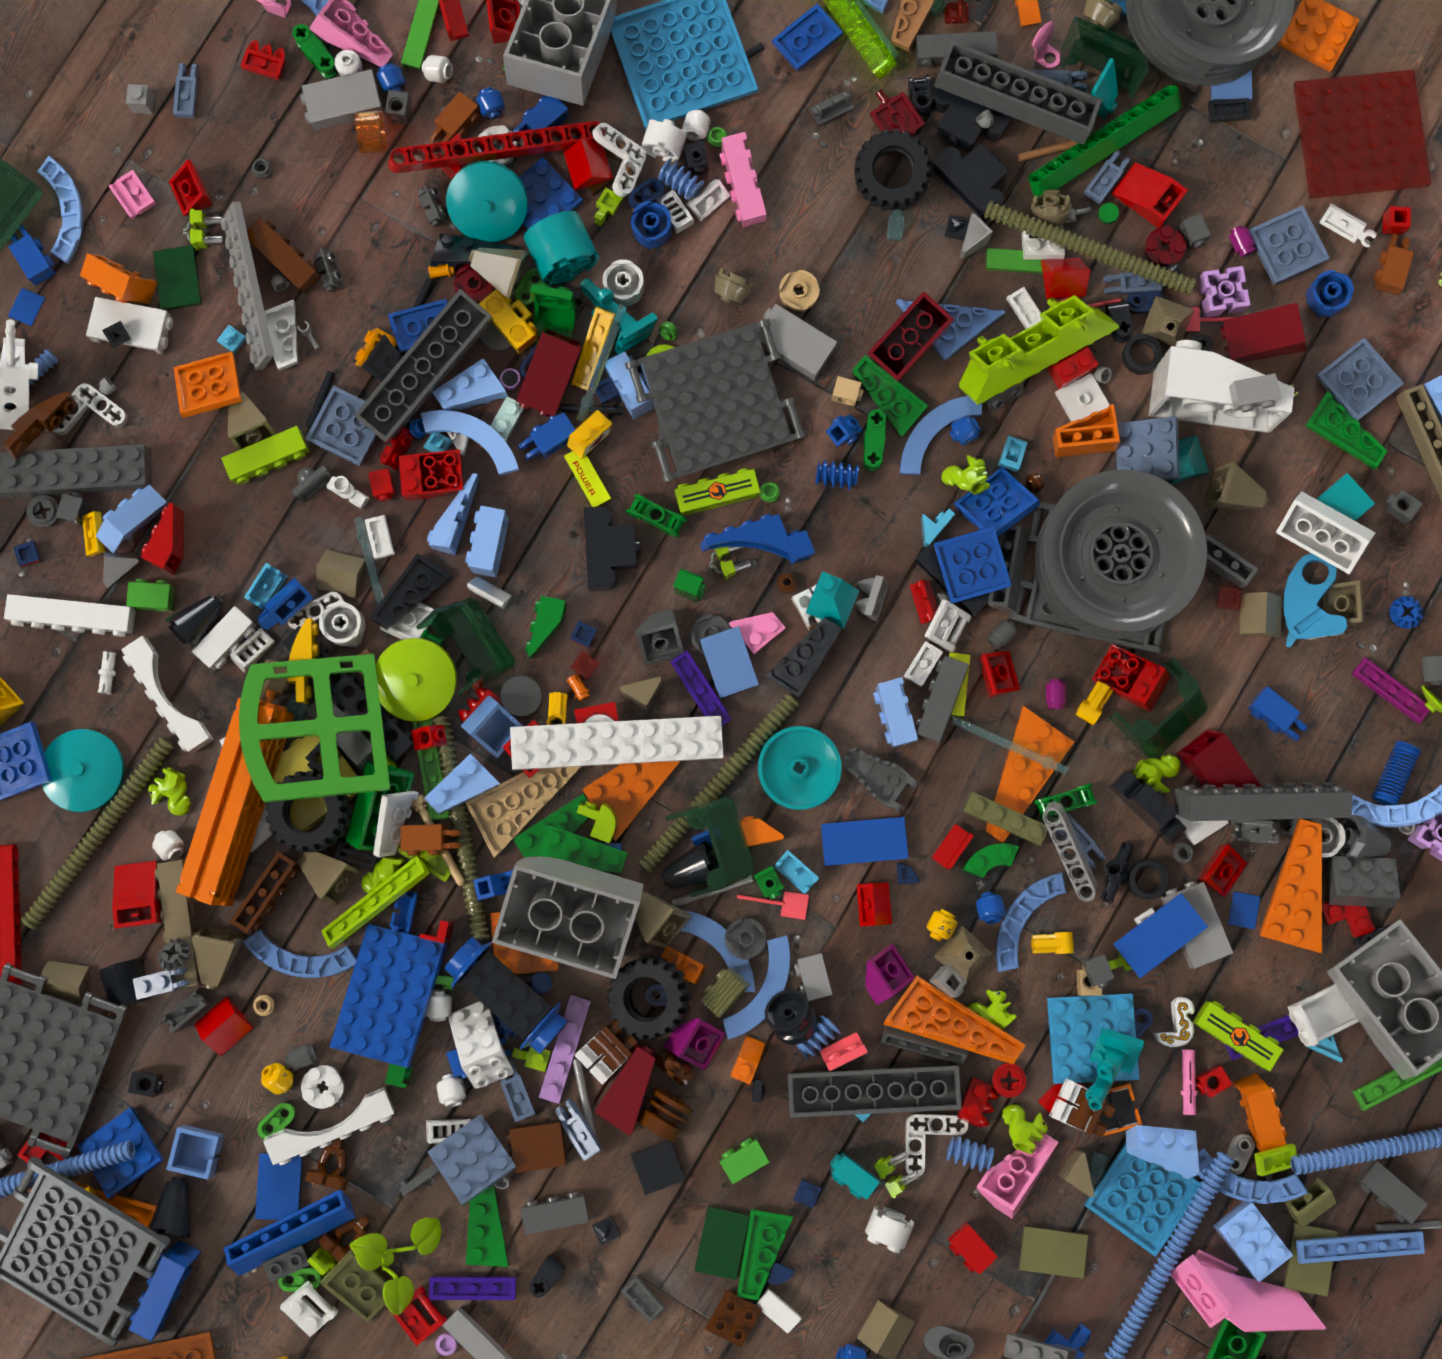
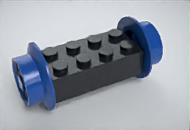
[444,937,568,1054]

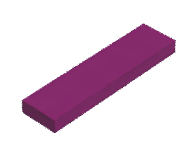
[1351,657,1430,724]

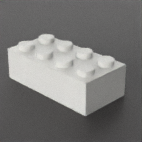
[1276,492,1375,574]

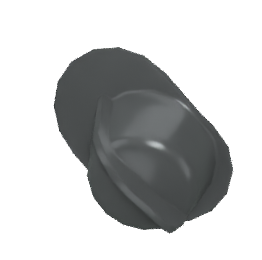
[924,1326,975,1359]

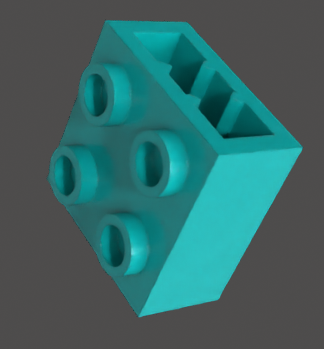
[1316,473,1375,521]
[830,1151,880,1200]

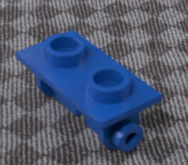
[389,891,418,934]

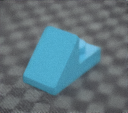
[997,435,1028,472]
[921,509,955,547]

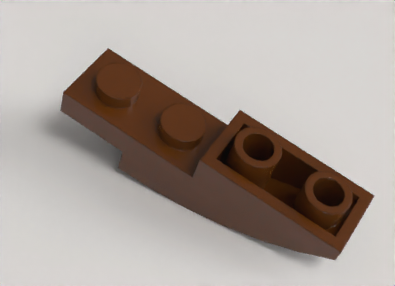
[3,391,77,459]

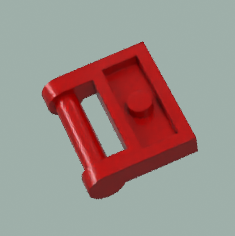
[391,1285,448,1346]

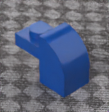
[473,870,513,900]
[1044,1322,1091,1359]

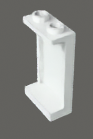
[86,297,173,354]
[1288,984,1359,1046]

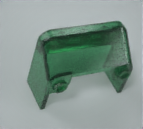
[1060,17,1149,99]
[416,598,515,696]
[1108,658,1208,758]
[665,797,754,897]

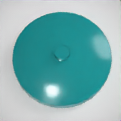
[446,161,528,242]
[758,726,842,810]
[42,729,125,812]

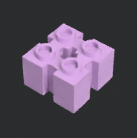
[1197,266,1250,318]
[1407,813,1442,861]

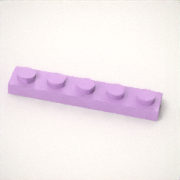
[539,995,591,1104]

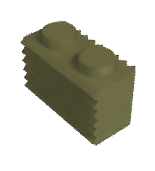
[701,968,750,1018]
[1285,1178,1337,1228]

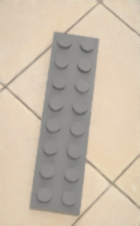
[221,202,274,370]

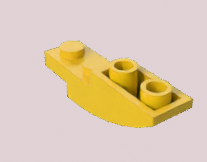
[287,618,319,704]

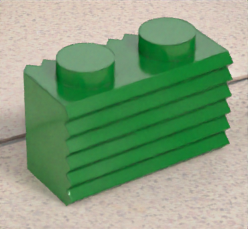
[673,568,706,603]

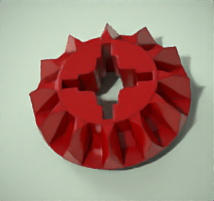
[992,1063,1026,1098]

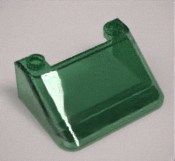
[0,158,42,250]

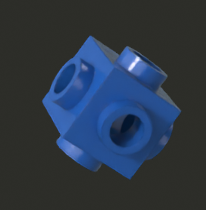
[826,414,863,447]

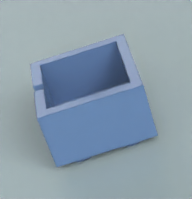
[461,695,523,758]
[166,1125,225,1180]

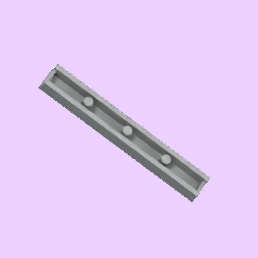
[442,1307,513,1359]

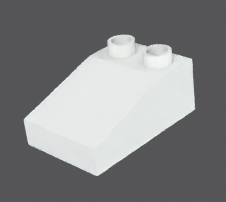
[1148,340,1294,433]

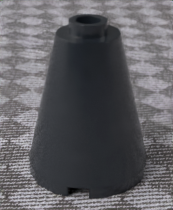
[164,596,223,651]
[661,840,722,889]
[148,1177,191,1238]

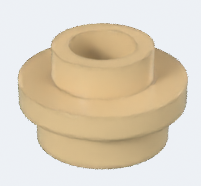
[253,995,275,1016]

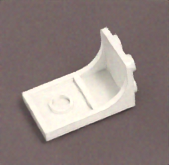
[448,1001,514,1089]

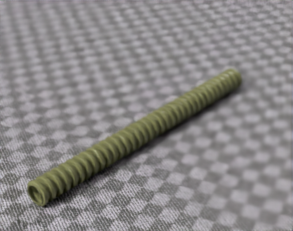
[984,201,1196,296]
[638,694,799,874]
[432,716,490,941]
[21,737,175,930]

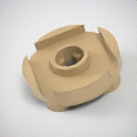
[779,270,819,312]

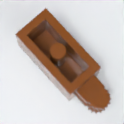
[429,91,480,143]
[1373,233,1414,295]
[401,824,461,856]

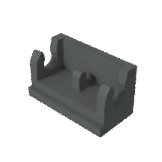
[1231,820,1280,844]
[162,988,211,1033]

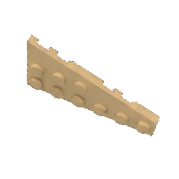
[465,767,581,858]

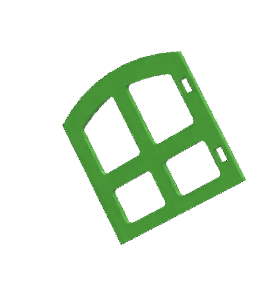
[239,654,390,803]

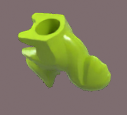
[941,455,990,495]
[1132,754,1180,795]
[148,767,191,816]
[361,856,405,893]
[967,990,1017,1030]
[1002,1104,1048,1154]

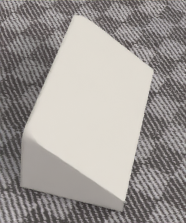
[685,179,730,221]
[467,577,511,609]
[755,1288,802,1333]

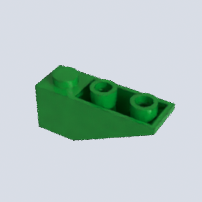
[525,596,567,659]

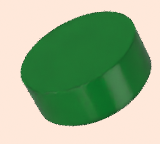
[1098,203,1119,224]

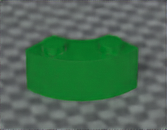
[962,843,1019,878]

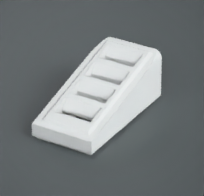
[656,190,694,234]
[230,628,275,673]
[426,1119,471,1144]

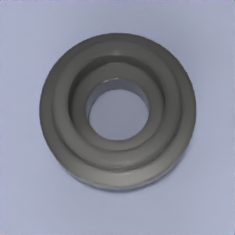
[252,158,272,179]
[1172,843,1194,864]

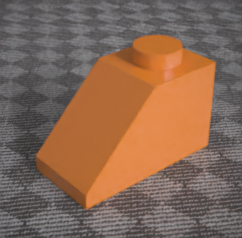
[738,816,784,848]
[730,1035,766,1085]

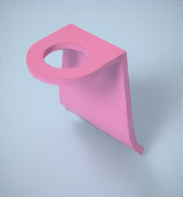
[256,0,291,18]
[1032,21,1061,69]

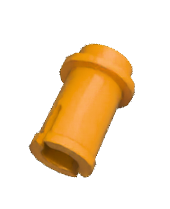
[428,264,455,279]

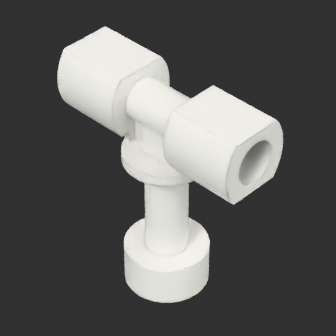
[327,476,369,509]

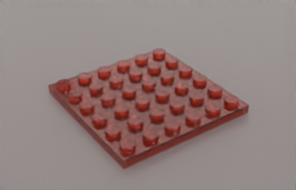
[1293,70,1431,199]

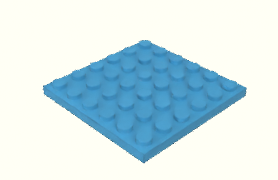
[611,0,758,130]

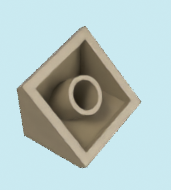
[316,549,366,599]
[1322,580,1364,626]
[1239,592,1282,638]
[620,676,663,710]
[41,961,90,1006]
[1058,1149,1095,1197]
[857,1300,915,1359]

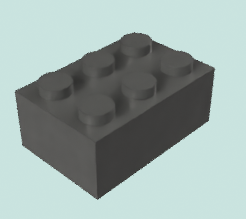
[1325,856,1400,908]

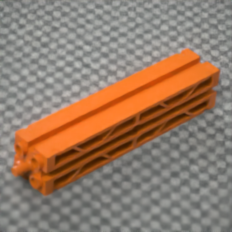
[176,689,294,906]

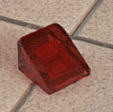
[944,0,969,24]

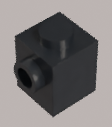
[684,141,709,176]

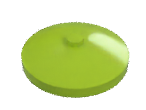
[375,638,457,721]

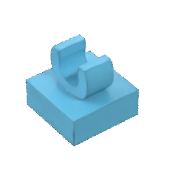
[217,325,246,354]
[423,432,452,452]

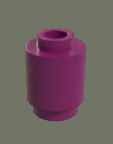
[1229,225,1256,258]
[1046,679,1067,709]

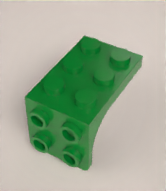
[530,283,578,344]

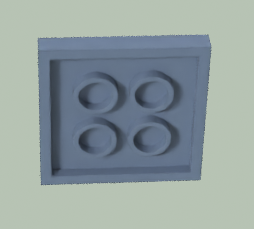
[1249,206,1330,285]
[1315,338,1404,421]
[305,386,377,467]
[1116,416,1180,480]
[428,1114,517,1206]

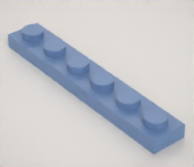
[1296,1230,1425,1264]

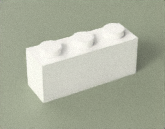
[192,606,257,671]

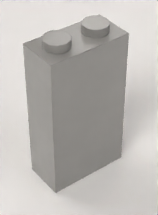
[300,69,384,131]
[757,304,837,381]
[1161,880,1233,969]

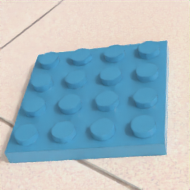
[1047,994,1140,1084]
[1083,1143,1201,1257]

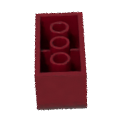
[867,291,955,382]

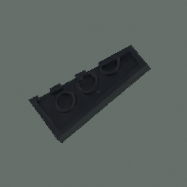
[430,233,519,267]
[370,553,451,630]
[765,617,843,698]

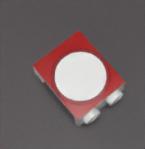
[574,702,619,723]

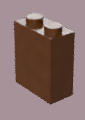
[507,1121,567,1173]

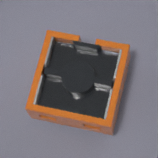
[1098,1082,1142,1137]

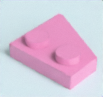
[729,612,786,655]

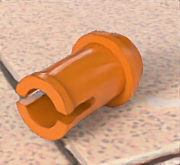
[567,674,590,702]

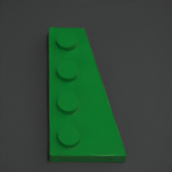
[852,355,928,438]
[1305,391,1387,470]
[513,794,589,858]
[538,825,628,873]
[466,1184,509,1267]
[737,1209,793,1300]

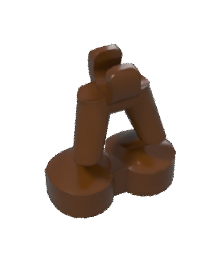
[655,1049,693,1085]
[305,1138,348,1191]
[318,1216,370,1262]

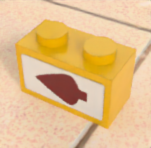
[567,410,612,459]

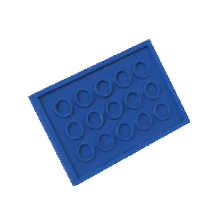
[330,924,447,1069]

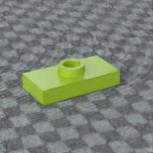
[1255,1144,1297,1176]

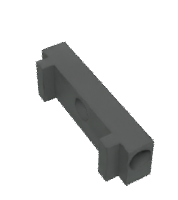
[399,1160,439,1196]

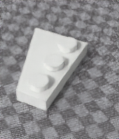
[264,299,298,371]
[373,791,419,857]

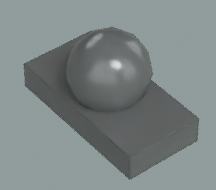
[292,465,333,503]

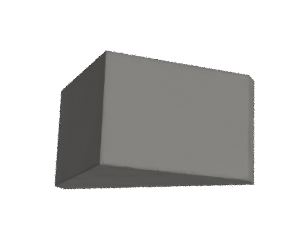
[103,552,139,588]

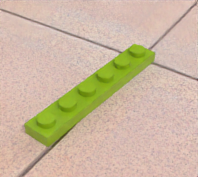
[321,856,429,949]

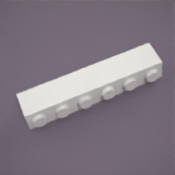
[4,594,136,637]

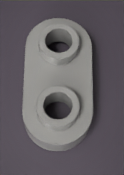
[1225,1133,1255,1175]

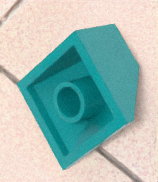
[1090,58,1118,119]
[1168,435,1210,485]
[805,571,859,629]

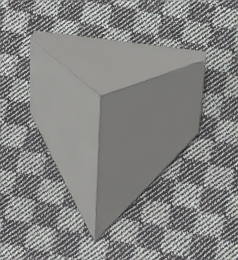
[960,214,993,259]

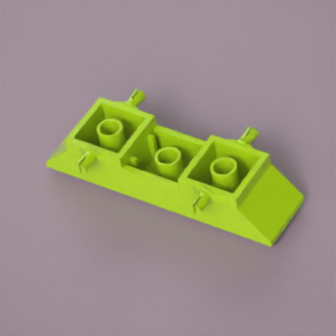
[959,295,1119,405]

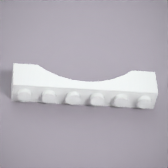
[121,636,214,754]
[263,1086,395,1165]

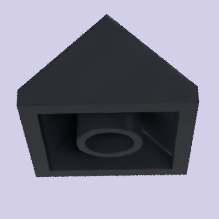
[99,958,152,1006]

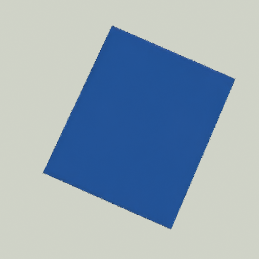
[8,288,45,326]
[1228,891,1260,929]

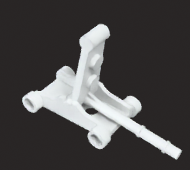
[0,319,38,430]

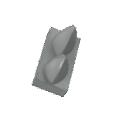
[855,575,890,621]

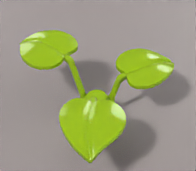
[350,1218,441,1316]

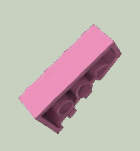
[719,132,766,227]

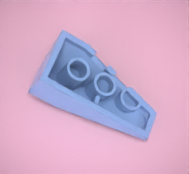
[427,473,479,555]

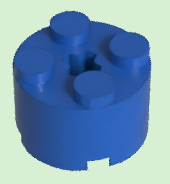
[631,201,672,249]
[1306,270,1354,317]

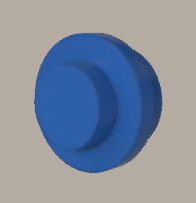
[409,419,426,439]
[531,972,552,994]

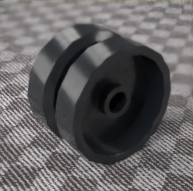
[765,989,818,1045]

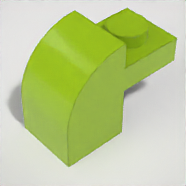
[576,801,617,843]

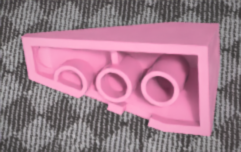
[309,0,393,67]
[976,1134,1059,1219]

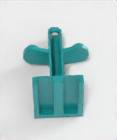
[580,278,658,354]
[1085,1027,1144,1110]

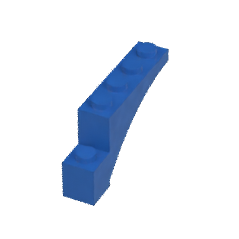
[699,514,815,565]

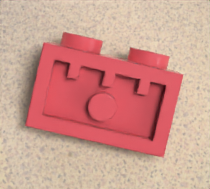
[820,1032,868,1071]

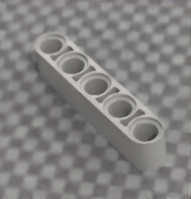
[1043,802,1098,902]

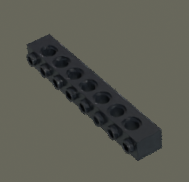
[281,626,414,762]

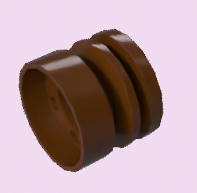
[637,1088,693,1143]

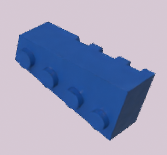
[129,1240,201,1341]

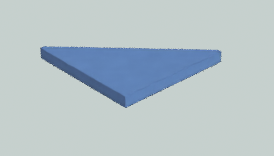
[896,299,1006,361]

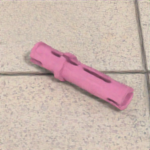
[1181,1049,1198,1115]

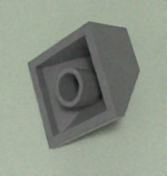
[635,609,684,666]

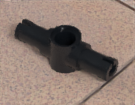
[1100,842,1134,904]

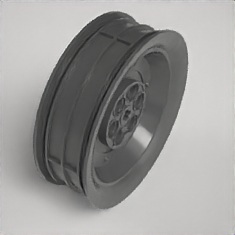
[1126,0,1295,86]
[1035,470,1207,639]

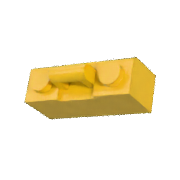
[479,289,538,355]

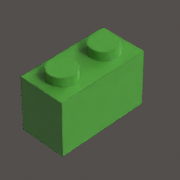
[126,579,175,612]
[720,1137,769,1185]

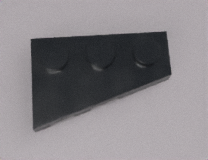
[361,334,402,382]

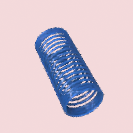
[1371,741,1421,806]

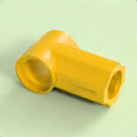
[1075,681,1113,725]
[547,692,568,725]
[1031,932,1074,954]

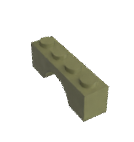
[961,792,1048,846]

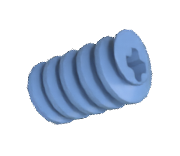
[659,158,704,200]
[796,1015,841,1061]
[946,1136,994,1172]

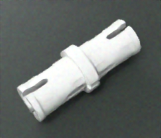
[97,651,117,694]

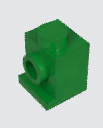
[753,866,784,900]
[385,1064,413,1088]

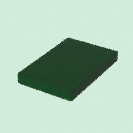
[153,245,202,310]
[694,1206,750,1280]

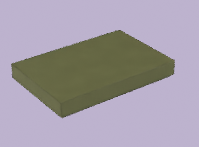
[1283,1222,1337,1297]
[1019,1225,1088,1279]
[320,1250,388,1323]

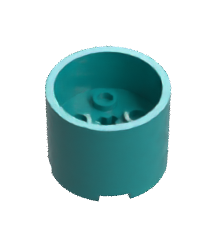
[524,211,599,286]

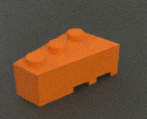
[80,253,158,304]
[1052,404,1120,457]
[1232,1073,1287,1152]

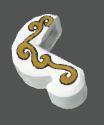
[1153,997,1195,1047]

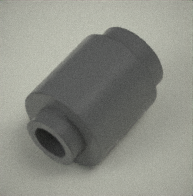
[987,619,1018,650]
[285,1043,319,1071]

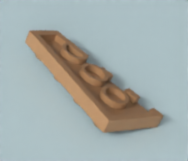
[891,0,937,51]

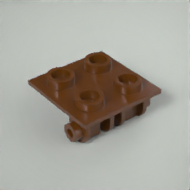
[705,1290,762,1348]

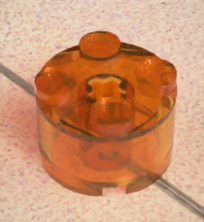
[354,110,387,154]

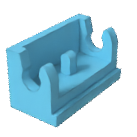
[244,563,288,610]
[773,850,819,894]

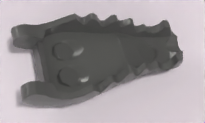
[842,747,920,813]

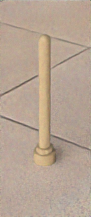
[411,795,465,886]

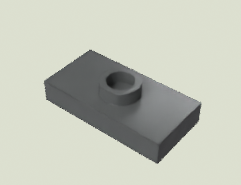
[621,1275,666,1323]

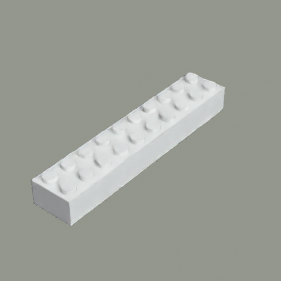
[510,716,723,770]

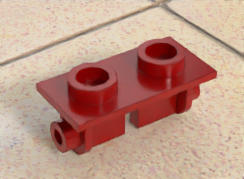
[379,427,414,471]
[909,580,938,624]

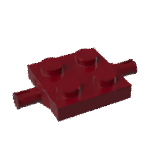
[869,89,925,137]

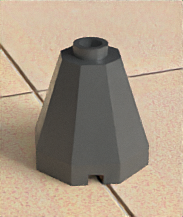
[1338,815,1392,858]

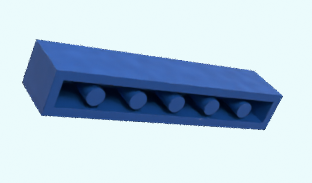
[224,1189,356,1276]

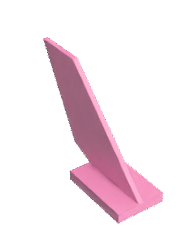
[1171,1255,1326,1332]

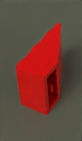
[1111,162,1188,228]
[399,449,464,501]
[141,502,184,575]
[1092,644,1171,712]
[112,861,162,929]

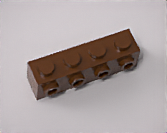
[247,217,321,293]
[230,851,300,934]

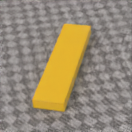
[571,307,616,391]

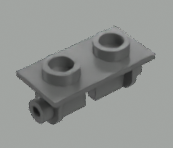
[809,91,854,126]
[417,183,450,227]
[315,248,345,292]
[984,381,1024,412]
[262,1245,310,1282]

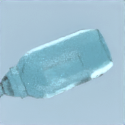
[887,209,904,241]
[1089,1152,1108,1189]

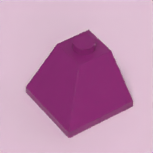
[865,944,915,1005]
[664,1018,726,1070]

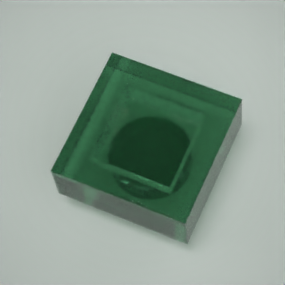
[930,0,948,18]

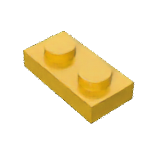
[82,511,105,556]

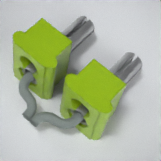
[183,209,223,250]
[709,547,751,580]
[875,1152,919,1198]

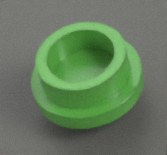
[707,127,727,147]
[659,321,678,340]
[760,482,780,503]

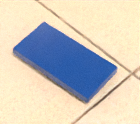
[821,817,908,866]
[1113,893,1208,978]

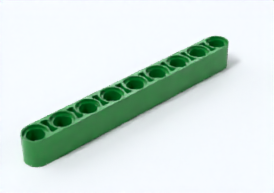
[1028,85,1182,197]

